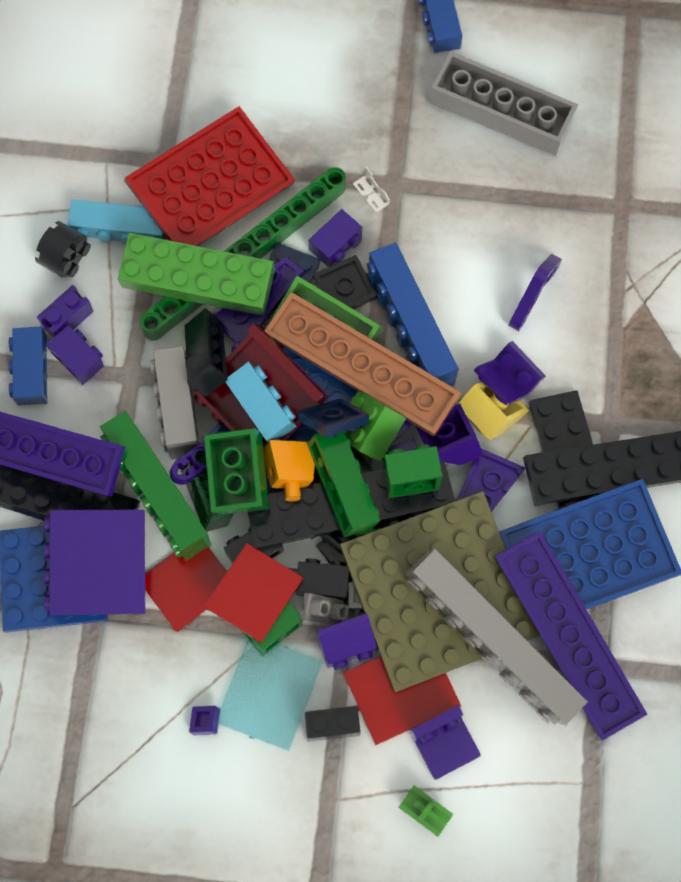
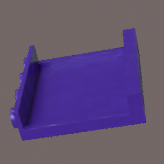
[44,510,145,616]

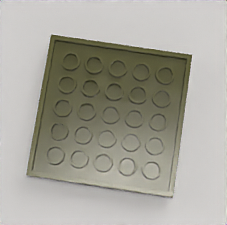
[339,491,538,692]

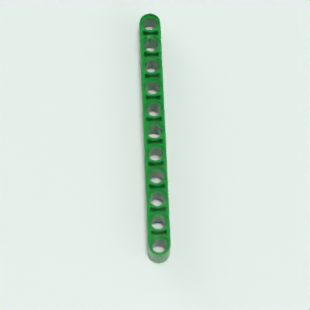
[140,167,346,341]

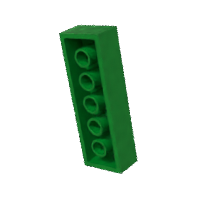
[99,410,212,561]

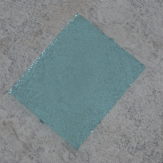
[219,640,322,751]

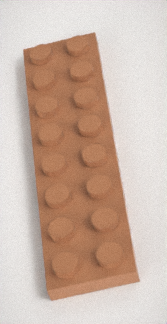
[265,292,461,436]

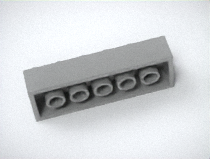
[429,51,578,156]

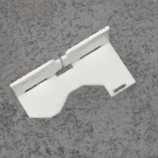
[353,166,390,213]

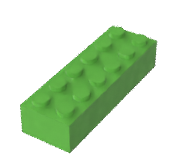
[117,233,275,316]

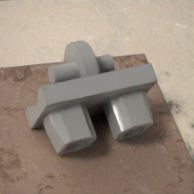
[300,593,349,625]

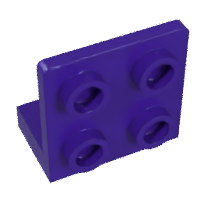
[474,341,546,406]
[410,705,481,780]

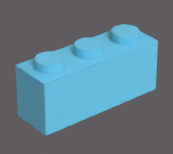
[226,362,297,442]

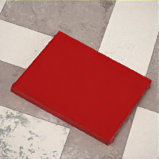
[204,543,303,643]
[145,547,227,632]

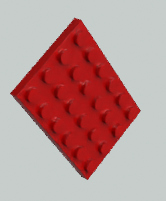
[124,106,295,246]

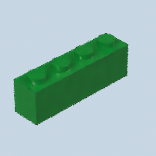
[307,432,380,537]

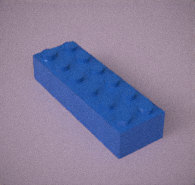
[366,242,459,387]

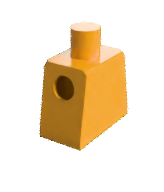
[263,440,315,501]

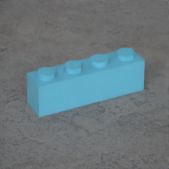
[67,200,166,244]

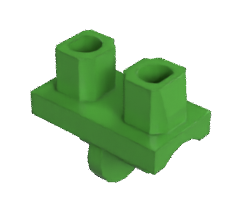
[398,785,454,837]

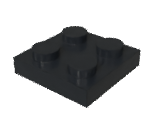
[313,255,377,309]

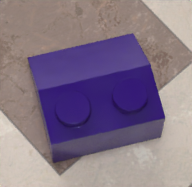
[415,403,483,465]
[317,613,377,670]

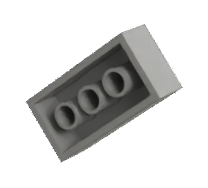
[150,346,201,460]

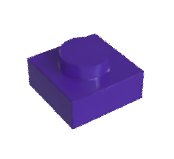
[189,706,220,735]

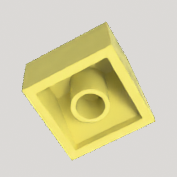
[458,382,529,440]

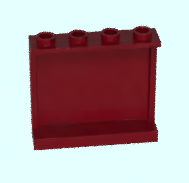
[192,324,329,448]

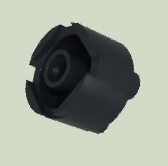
[35,221,91,278]

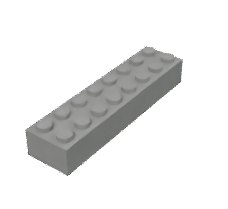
[404,549,587,725]

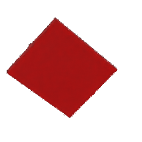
[343,656,461,745]

